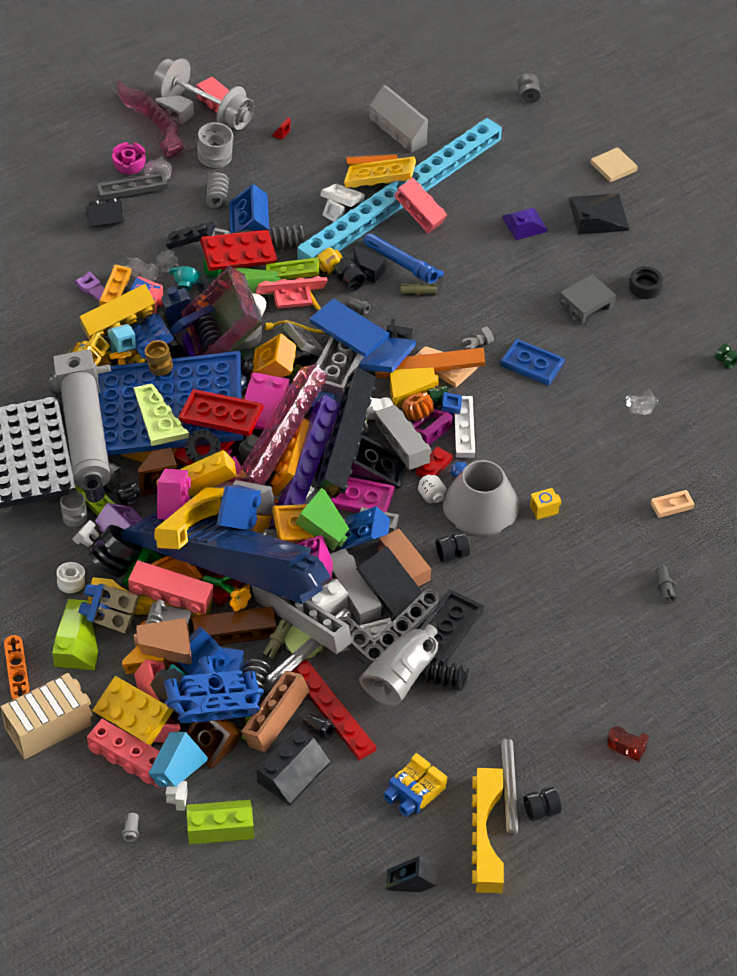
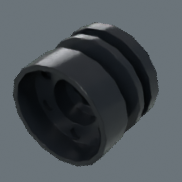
[89,524,142,577]

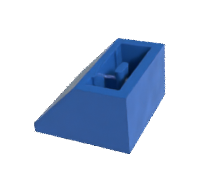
[340,506,390,549]

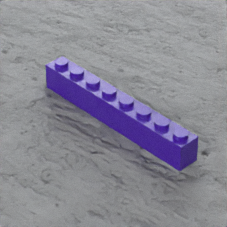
[268,395,341,530]

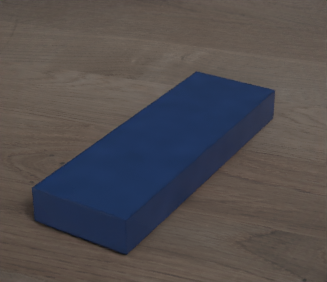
[169,304,214,335]

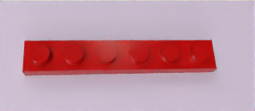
[291,660,376,761]

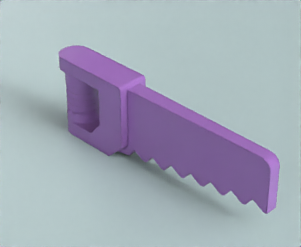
[75,271,105,302]

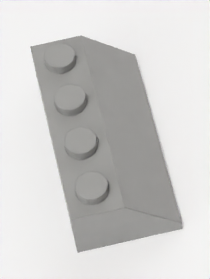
[369,85,428,153]

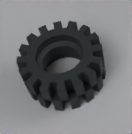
[185,430,221,463]

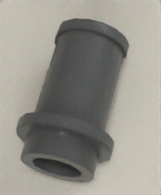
[346,296,370,314]

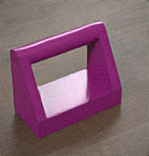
[412,409,452,446]

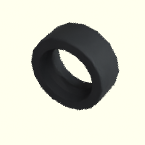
[629,266,663,299]

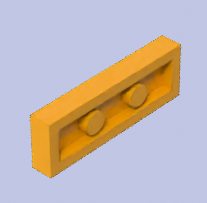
[99,264,132,306]

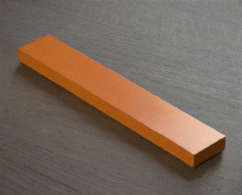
[375,348,485,378]

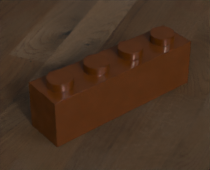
[192,606,276,645]

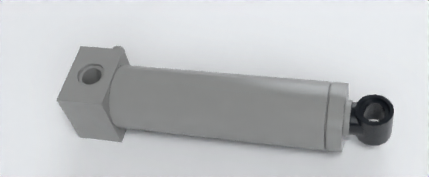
[53,349,111,503]

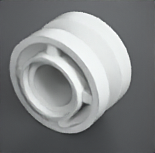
[57,562,85,593]

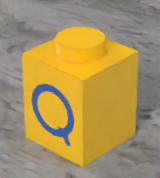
[530,488,561,520]

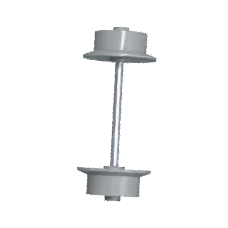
[153,58,254,130]

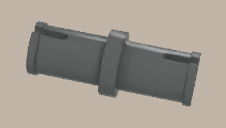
[655,565,677,604]

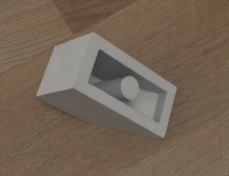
[155,95,194,125]

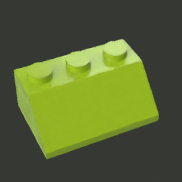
[186,799,254,845]

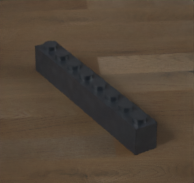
[315,367,376,499]

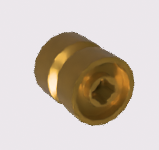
[145,340,173,376]

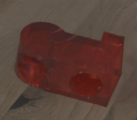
[607,726,649,762]

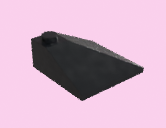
[569,193,629,235]

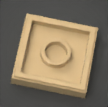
[591,147,638,183]

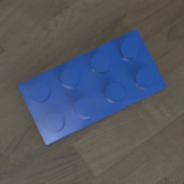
[131,312,174,360]

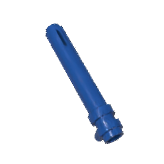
[363,234,444,284]

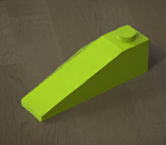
[52,599,98,670]

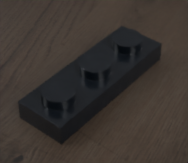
[165,221,216,249]

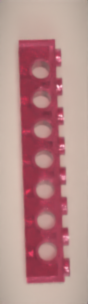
[235,364,328,485]

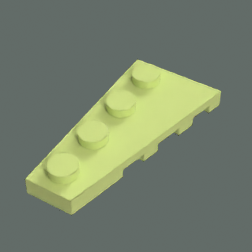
[134,384,189,446]

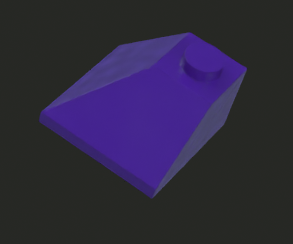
[502,207,548,240]

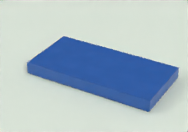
[310,298,389,358]

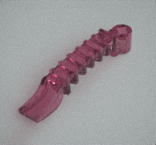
[117,81,184,157]

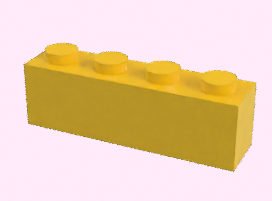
[156,450,237,497]

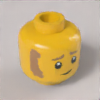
[317,247,343,274]

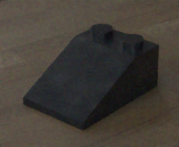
[350,434,406,489]

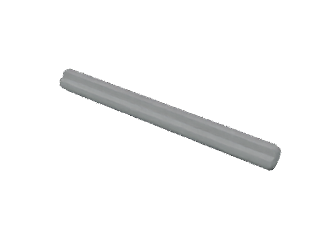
[266,608,351,687]

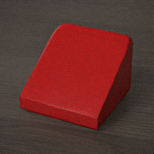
[272,117,291,140]

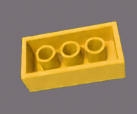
[80,284,155,340]

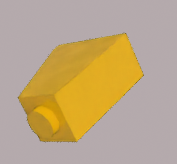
[389,368,439,408]

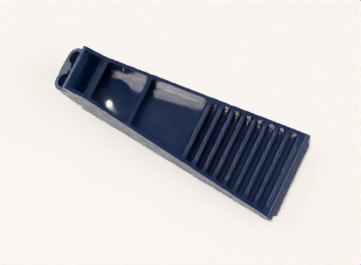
[120,512,331,604]

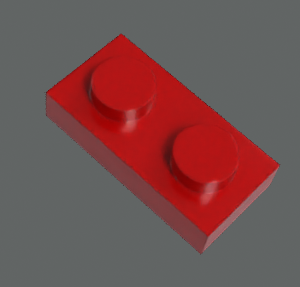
[416,447,453,478]

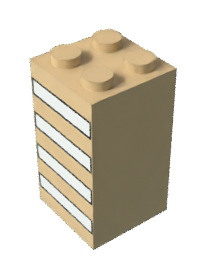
[0,673,93,760]

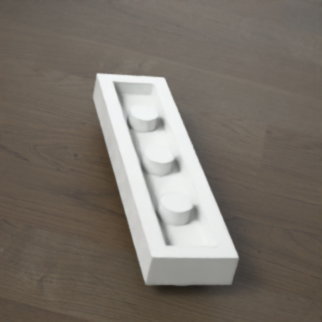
[454,396,475,458]

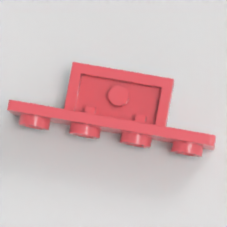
[256,276,327,309]

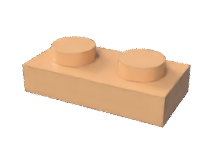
[651,490,694,518]

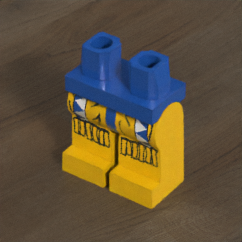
[384,753,447,817]

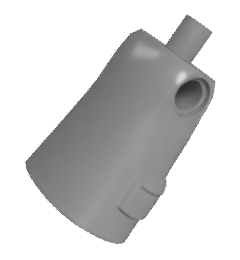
[359,624,438,706]

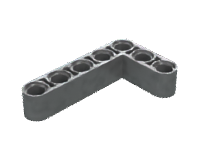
[339,589,439,666]

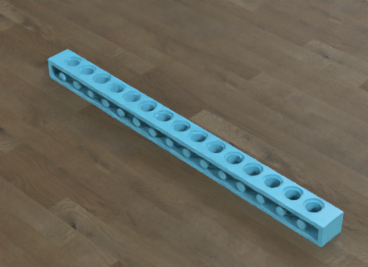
[297,118,502,260]

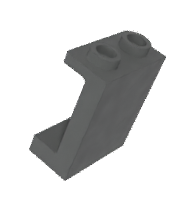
[559,274,616,325]

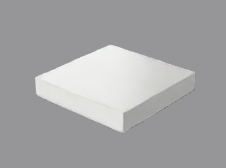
[320,184,365,207]

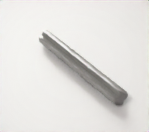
[501,739,518,834]

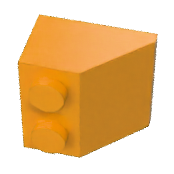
[250,333,296,378]

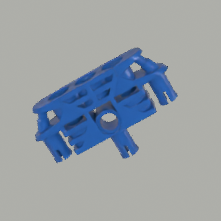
[163,656,264,723]

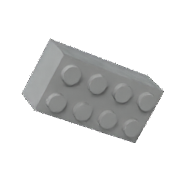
[309,336,364,402]

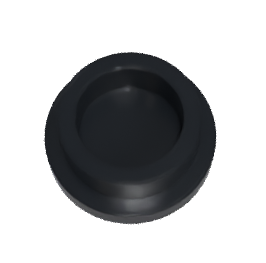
[241,359,254,376]

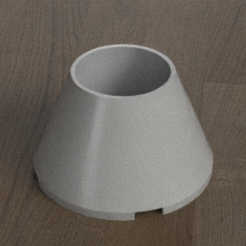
[442,460,519,536]

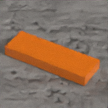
[346,154,397,165]

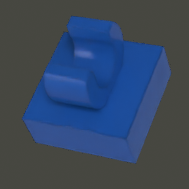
[441,392,462,415]

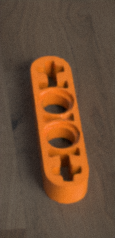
[4,635,30,700]

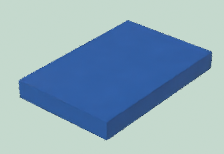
[359,338,416,373]
[500,338,565,386]

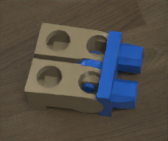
[78,583,140,633]

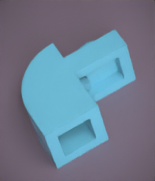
[108,324,136,353]

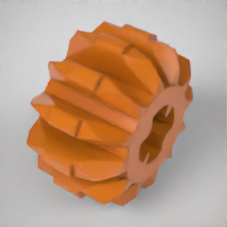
[402,392,434,421]

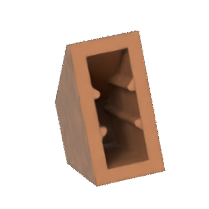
[134,618,192,664]

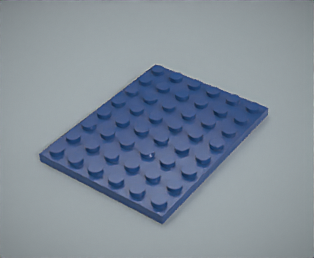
[98,351,243,456]

